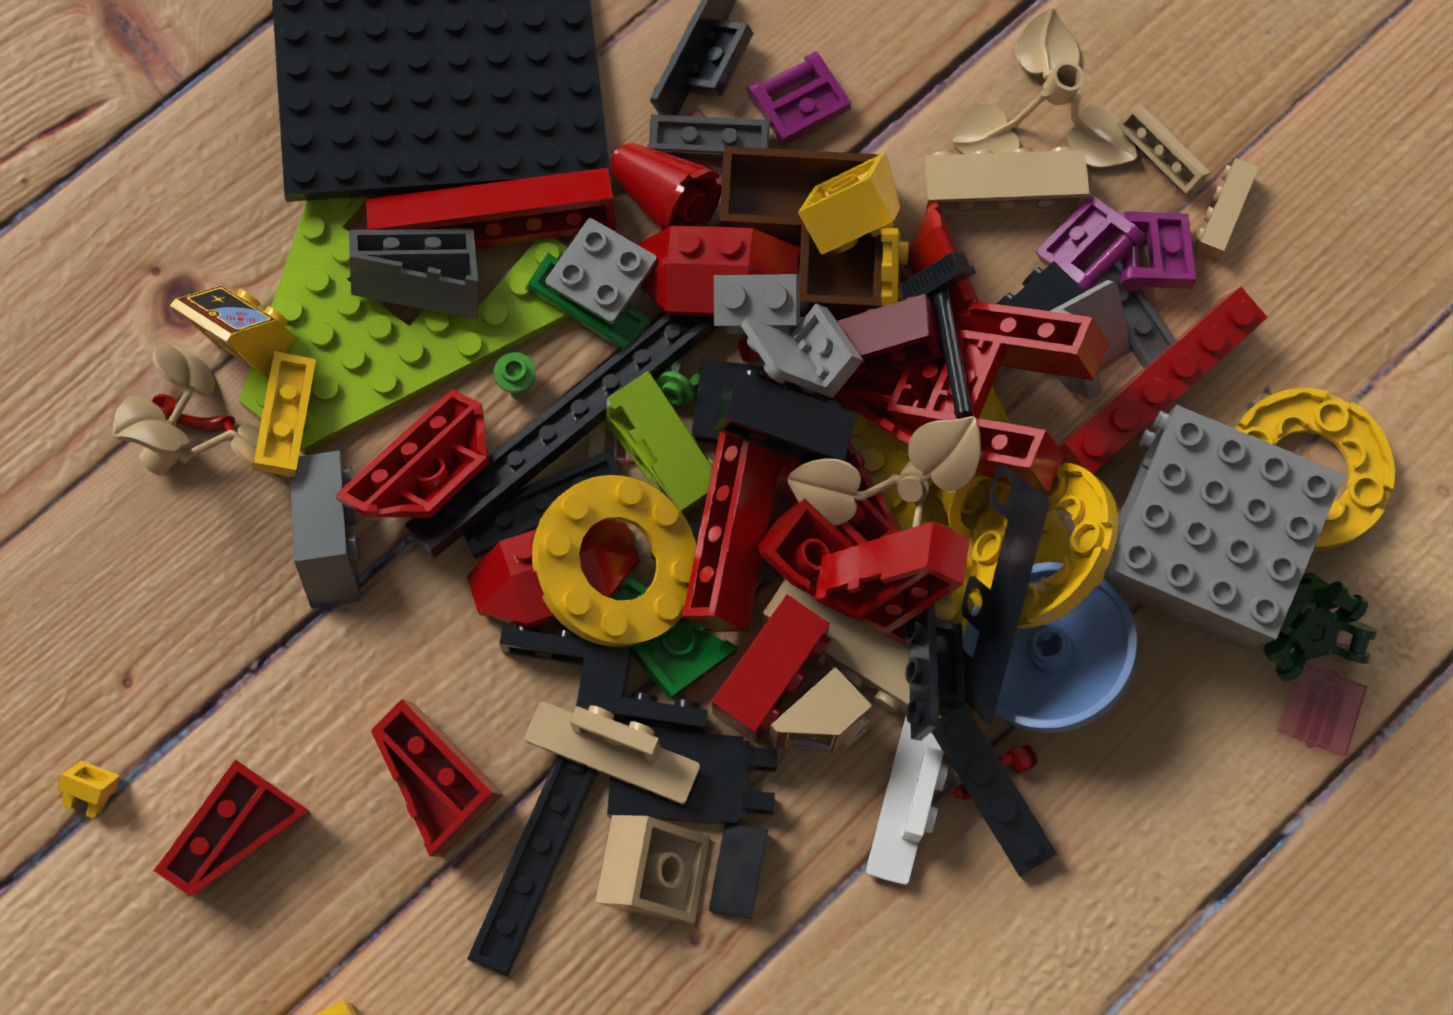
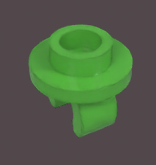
[494,352,536,396]
[656,361,700,406]

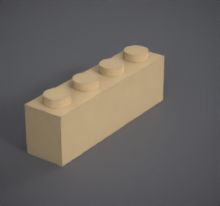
[921,147,1090,216]
[762,579,910,714]

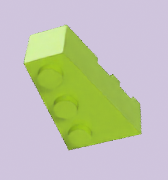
[607,371,714,519]

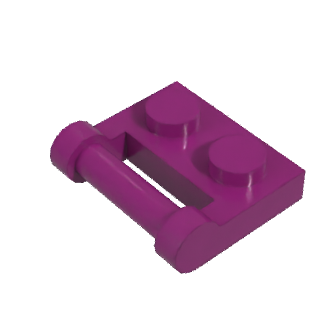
[746,51,851,146]
[1035,195,1146,291]
[1116,211,1196,292]

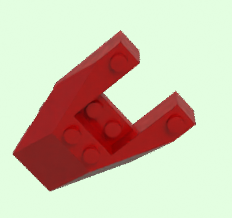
[833,302,1109,493]

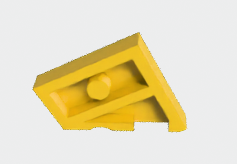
[881,228,909,307]

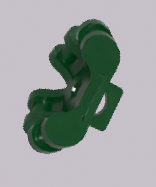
[1263,572,1377,681]

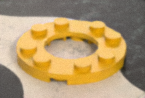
[1235,388,1395,551]
[965,463,1118,629]
[532,475,697,647]

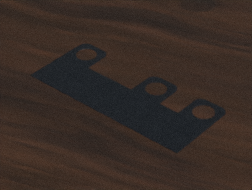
[961,464,1050,727]

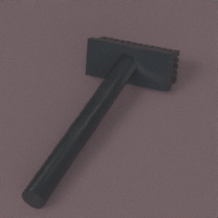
[898,252,976,419]

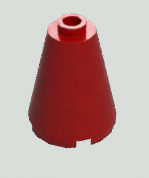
[610,142,722,231]

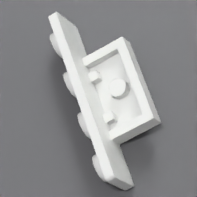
[865,715,948,885]

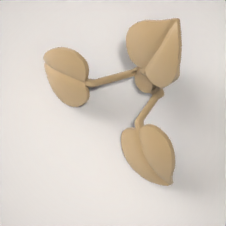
[952,8,1137,169]
[112,343,290,486]
[788,416,981,602]

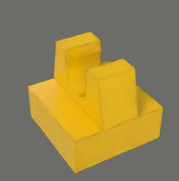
[57,760,120,819]

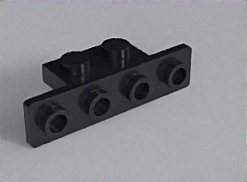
[650,0,754,115]
[904,604,965,741]

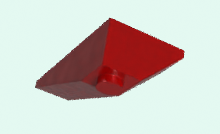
[758,498,908,646]

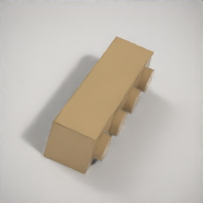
[1117,104,1211,194]
[1195,158,1259,261]

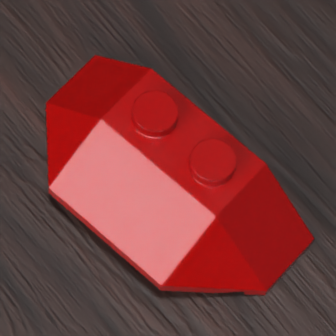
[900,202,979,311]
[639,226,800,316]
[335,389,489,518]
[466,520,640,628]

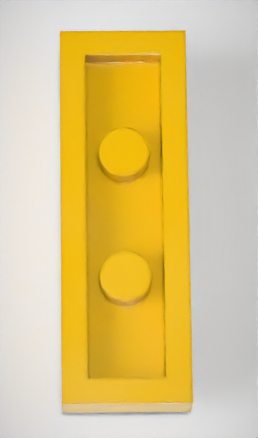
[252,351,316,477]

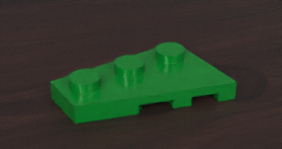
[612,576,738,701]

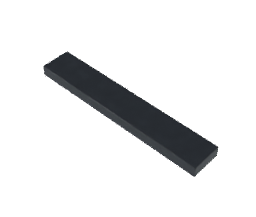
[467,755,599,977]

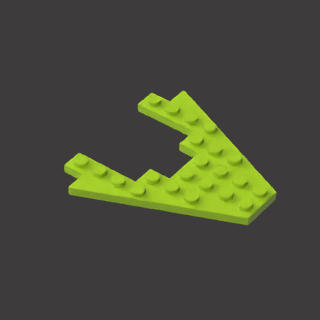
[239,196,571,454]

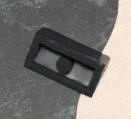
[709,824,768,919]

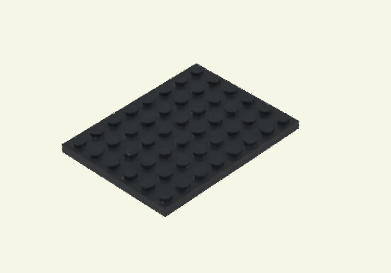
[272,0,610,202]

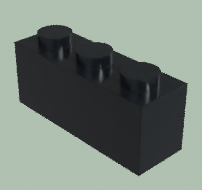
[712,370,857,463]

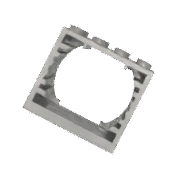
[1104,405,1345,650]

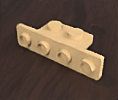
[524,701,700,804]

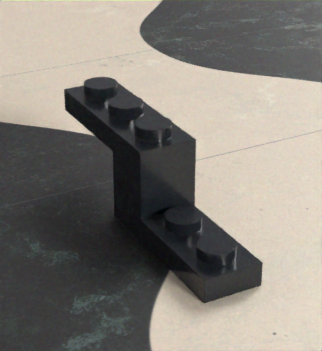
[499,624,708,734]

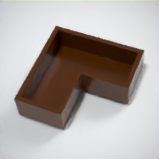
[720,146,883,320]

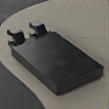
[607,731,778,825]

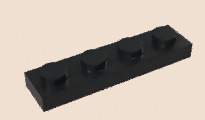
[464,450,623,559]
[931,703,1057,877]

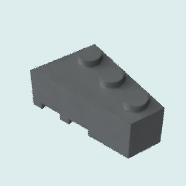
[349,228,478,319]
[290,450,362,608]

